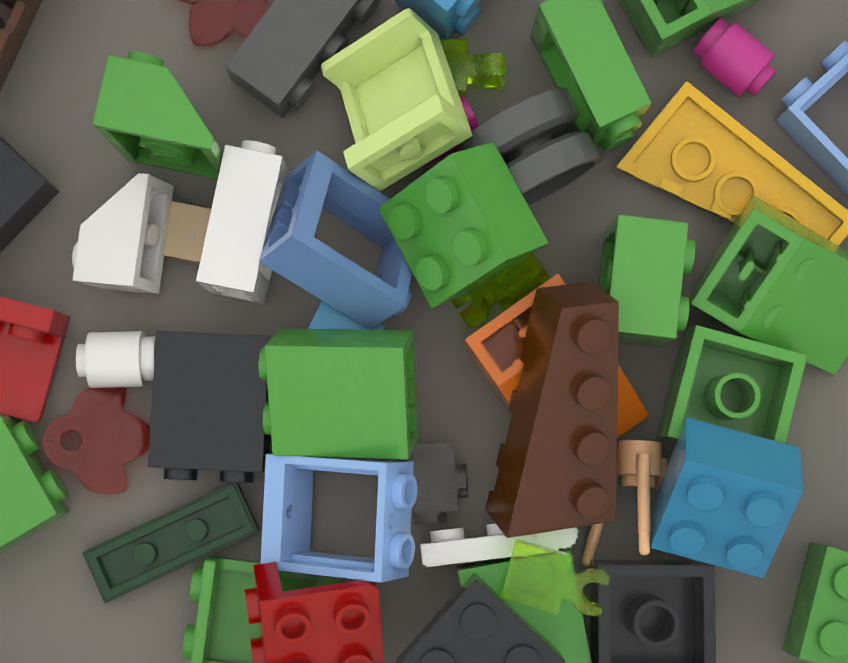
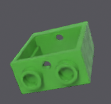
[530,0,652,152]

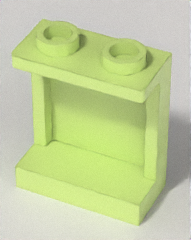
[321,8,473,192]

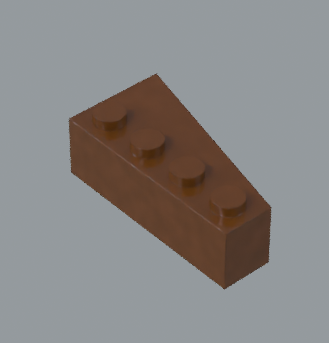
[485,282,619,538]

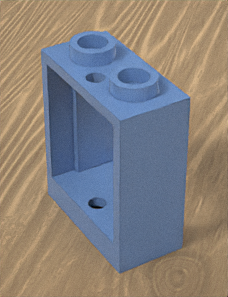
[259,150,412,330]

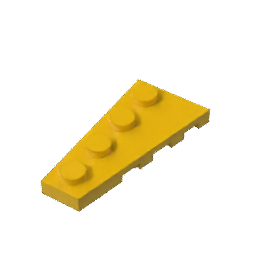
[615,81,848,246]

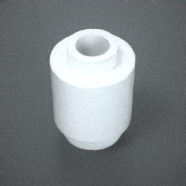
[76,331,156,388]

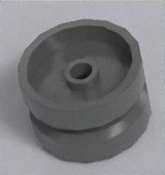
[458,87,603,206]

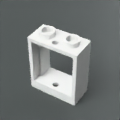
[196,140,290,304]

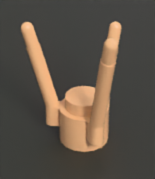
[581,440,668,567]

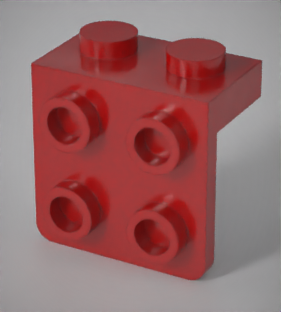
[244,562,384,663]

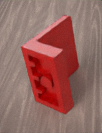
[0,296,70,422]

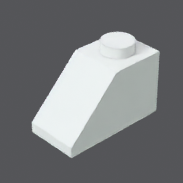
[72,173,174,294]

